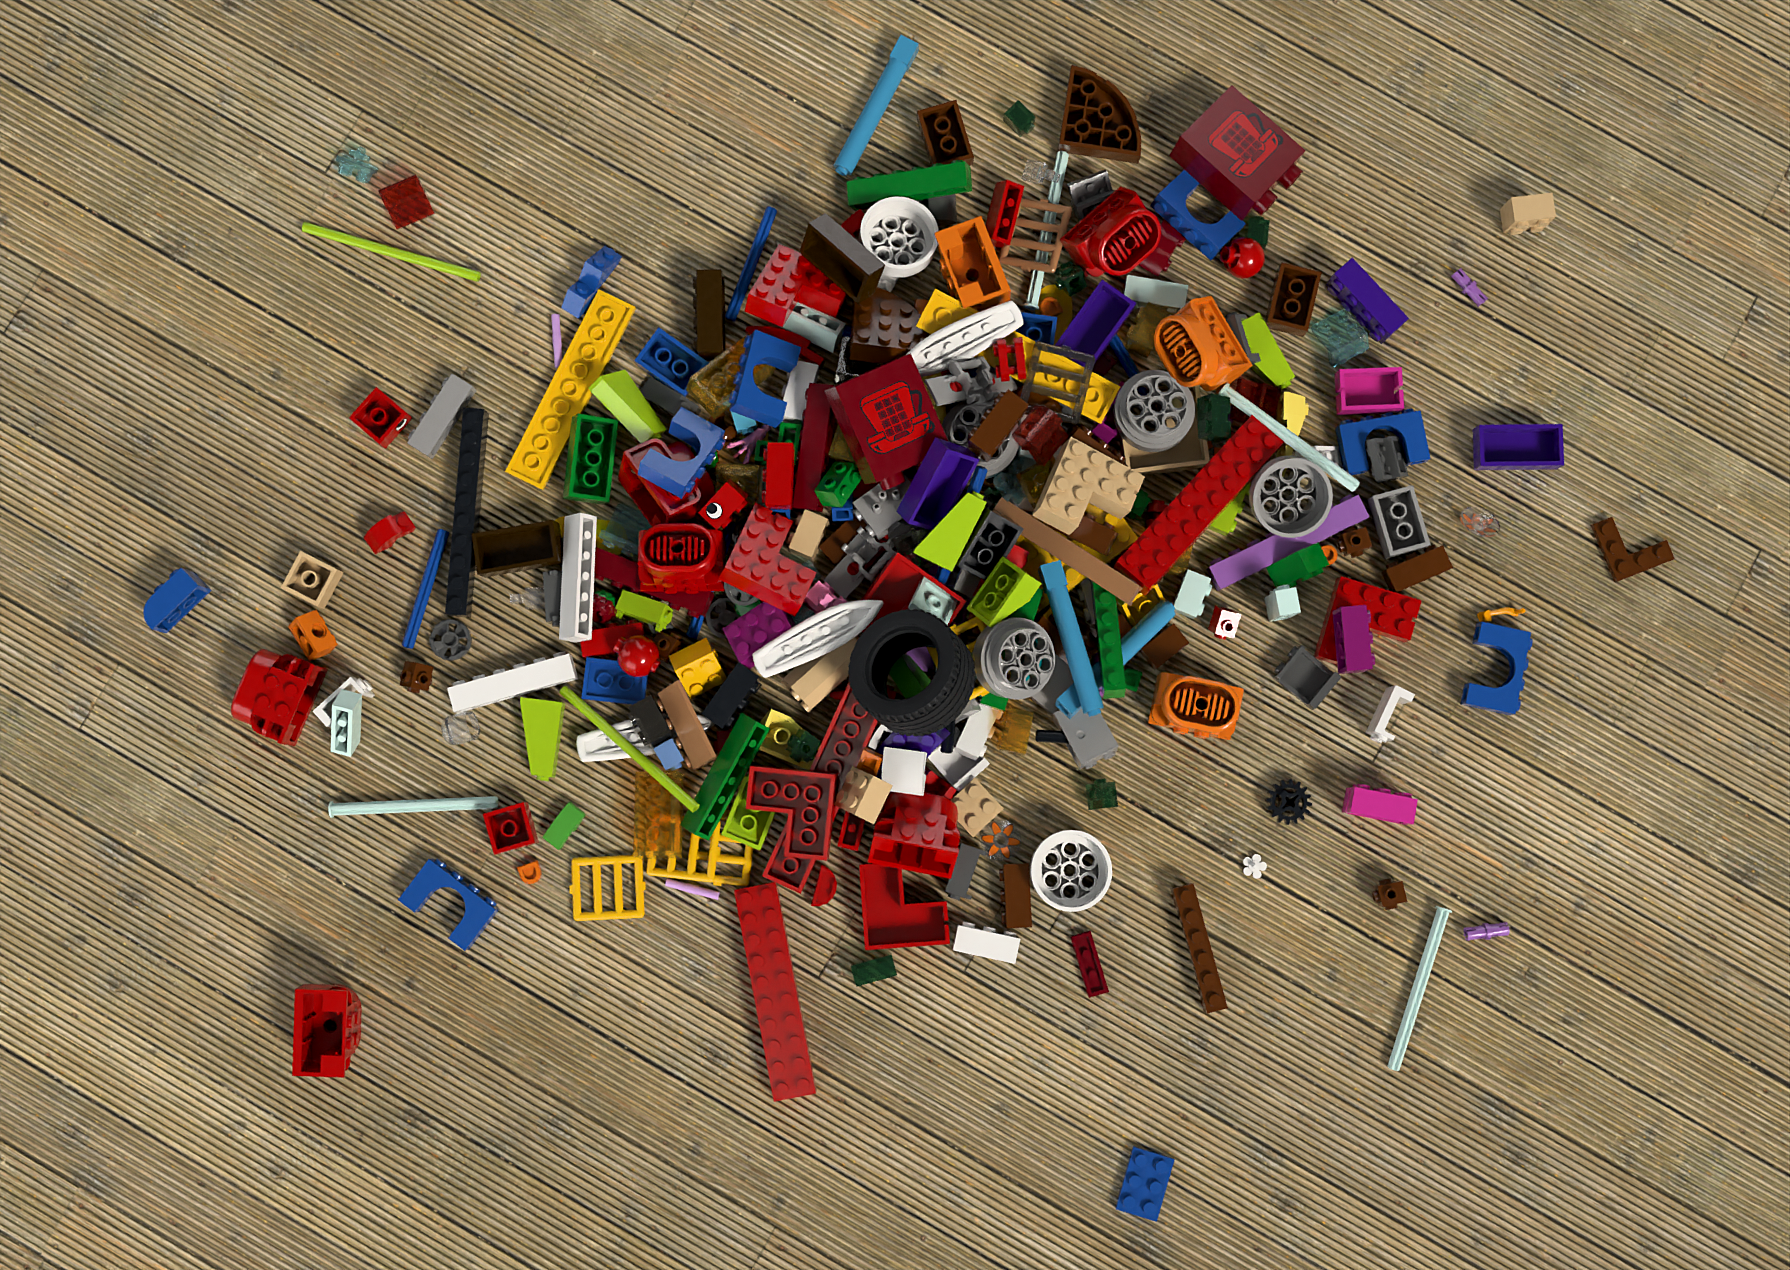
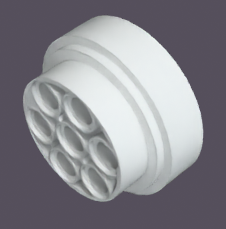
[858,197,939,277]
[1030,830,1112,912]

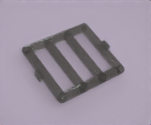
[1020,341,1095,425]

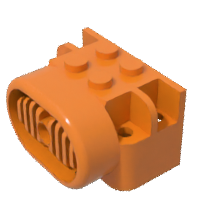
[934,216,1011,312]
[1154,296,1253,393]
[1148,672,1244,741]

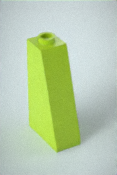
[1241,312,1295,390]
[589,370,667,443]
[913,491,987,572]
[520,697,565,781]

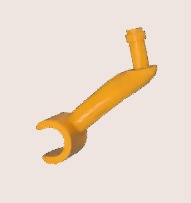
[1477,607,1525,623]

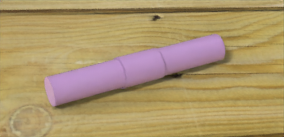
[551,314,562,368]
[665,878,720,900]

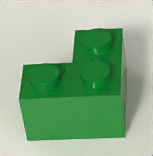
[754,422,802,470]
[1266,542,1330,588]

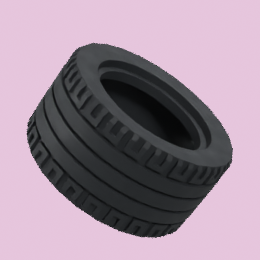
[848,609,976,736]

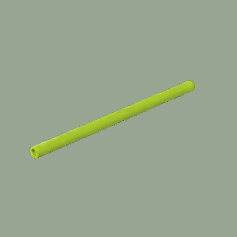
[302,222,481,282]
[559,686,700,813]

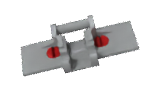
[924,356,1017,406]
[823,524,911,600]

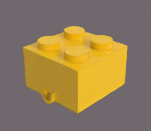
[669,638,727,699]

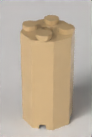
[780,635,860,713]

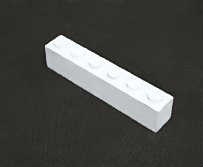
[559,513,597,642]
[447,651,578,713]

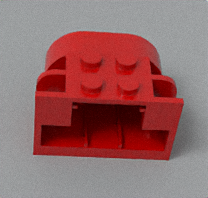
[1059,186,1161,277]
[618,438,715,526]
[638,523,726,594]
[231,649,328,746]
[868,792,960,879]
[292,984,362,1078]

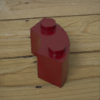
[1139,219,1186,277]

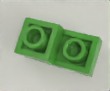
[542,802,586,850]

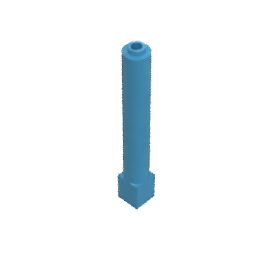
[834,35,919,176]
[1038,560,1104,717]
[1055,600,1176,719]

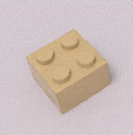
[1500,193,1556,235]
[787,509,830,563]
[281,551,344,609]
[834,766,893,824]
[951,778,1004,837]

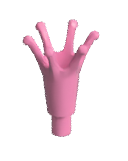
[726,424,772,466]

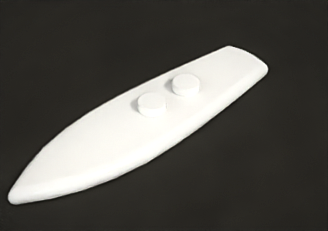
[906,300,1023,377]
[752,600,884,678]
[576,713,715,762]

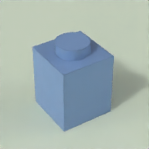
[653,738,684,772]

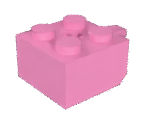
[803,581,847,614]

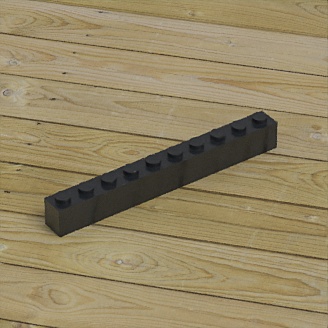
[445,408,489,618]

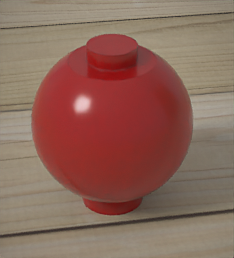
[1220,237,1265,279]
[613,635,660,677]

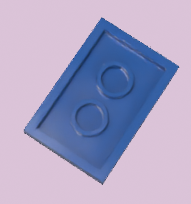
[581,657,648,706]
[1115,1146,1175,1222]

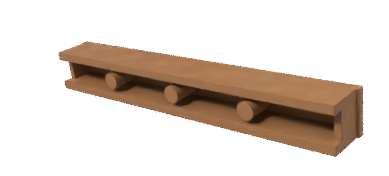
[993,497,1142,606]

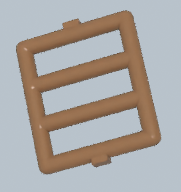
[998,198,1072,273]

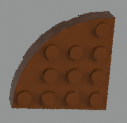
[1058,65,1142,164]
[850,287,931,364]

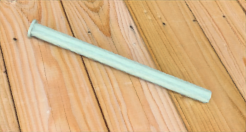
[1023,151,1069,310]
[1218,383,1360,491]
[328,796,499,818]
[1387,906,1452,1071]

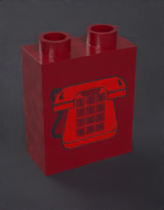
[1169,85,1306,221]
[824,353,948,491]

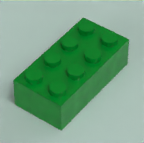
[563,414,618,505]

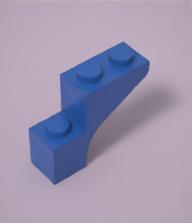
[561,246,622,318]

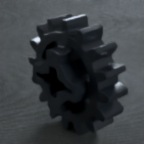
[1265,779,1312,825]

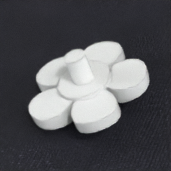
[1243,854,1267,879]

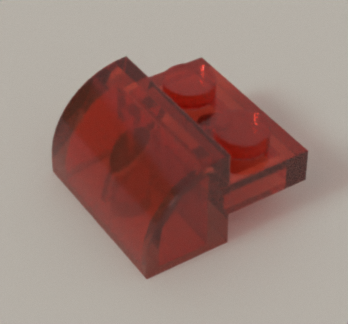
[378,175,435,230]
[1229,378,1281,424]
[1012,405,1068,466]

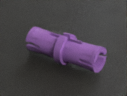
[1451,268,1488,307]
[1464,922,1510,941]

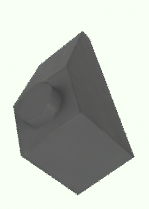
[640,377,701,417]

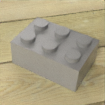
[1367,485,1431,559]

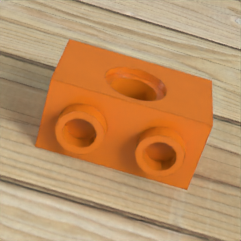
[288,610,338,662]

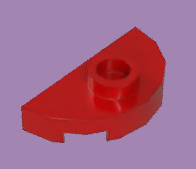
[811,865,837,906]

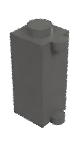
[543,570,562,627]
[945,843,987,900]

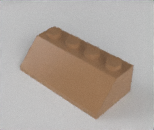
[656,680,717,771]

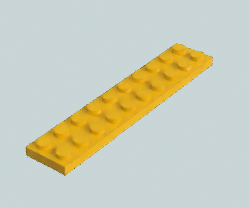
[505,289,636,490]
[916,289,1120,424]

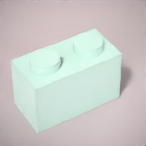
[1173,569,1212,619]

